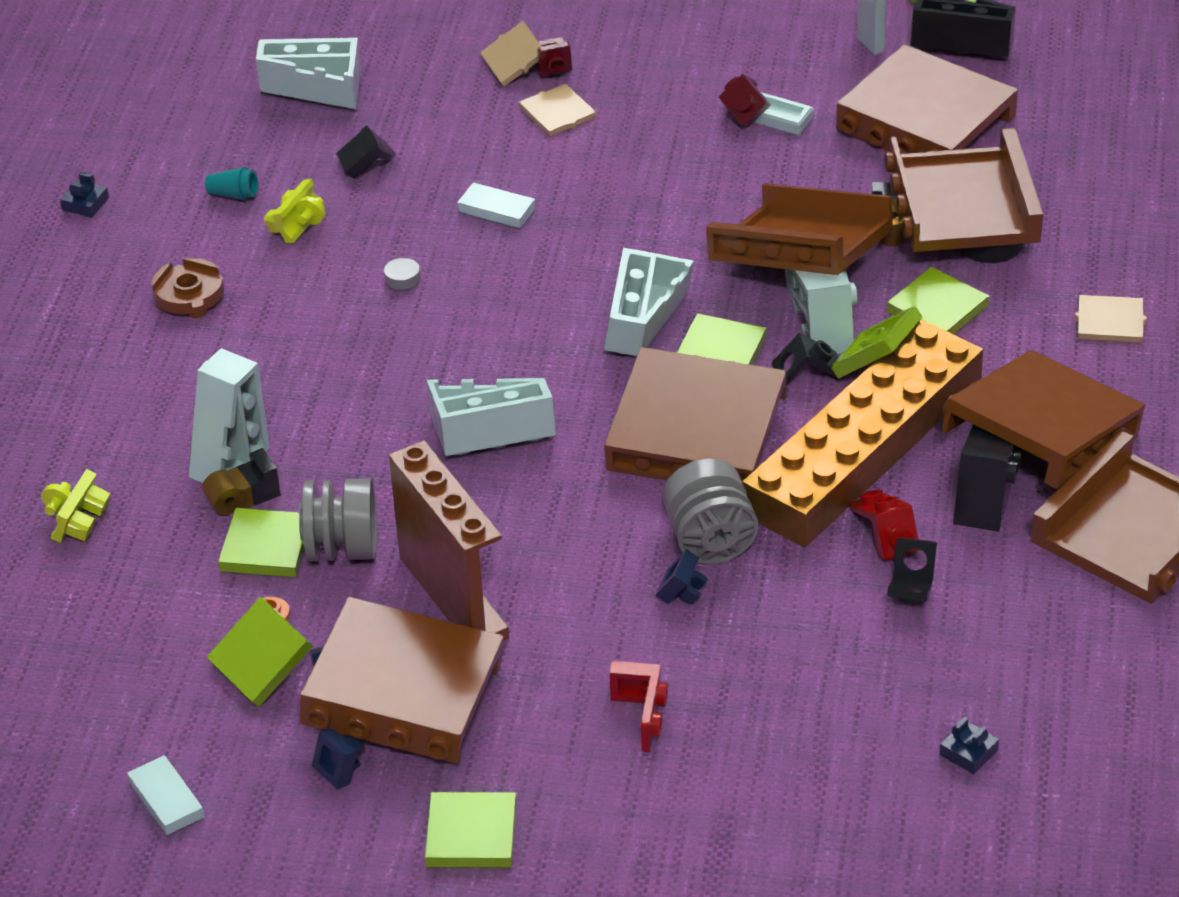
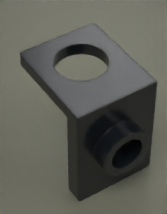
[772,333,840,385]
[887,537,937,603]

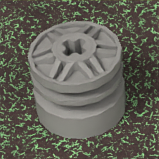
[662,458,758,564]
[299,478,377,562]

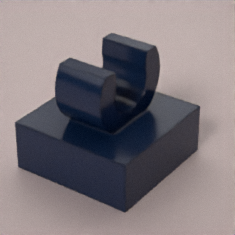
[60,172,109,218]
[655,549,708,604]
[939,716,999,775]
[312,728,365,789]

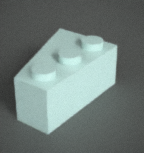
[256,38,361,109]
[604,247,694,356]
[785,269,857,354]
[189,348,270,483]
[427,378,556,456]

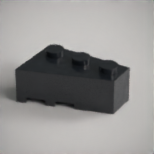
[910,0,1016,58]
[953,424,1027,532]

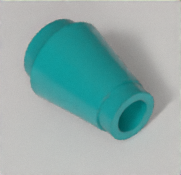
[205,166,259,201]

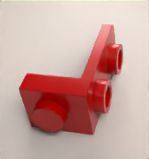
[849,490,920,560]
[609,660,668,752]

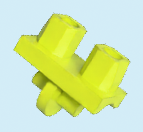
[264,179,326,243]
[41,469,111,543]

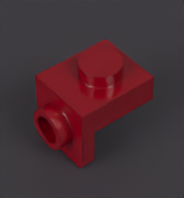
[535,37,572,77]
[718,74,771,128]

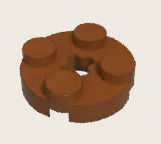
[152,258,224,318]

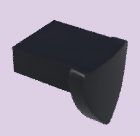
[336,125,396,179]

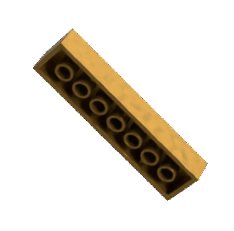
[742,320,983,548]

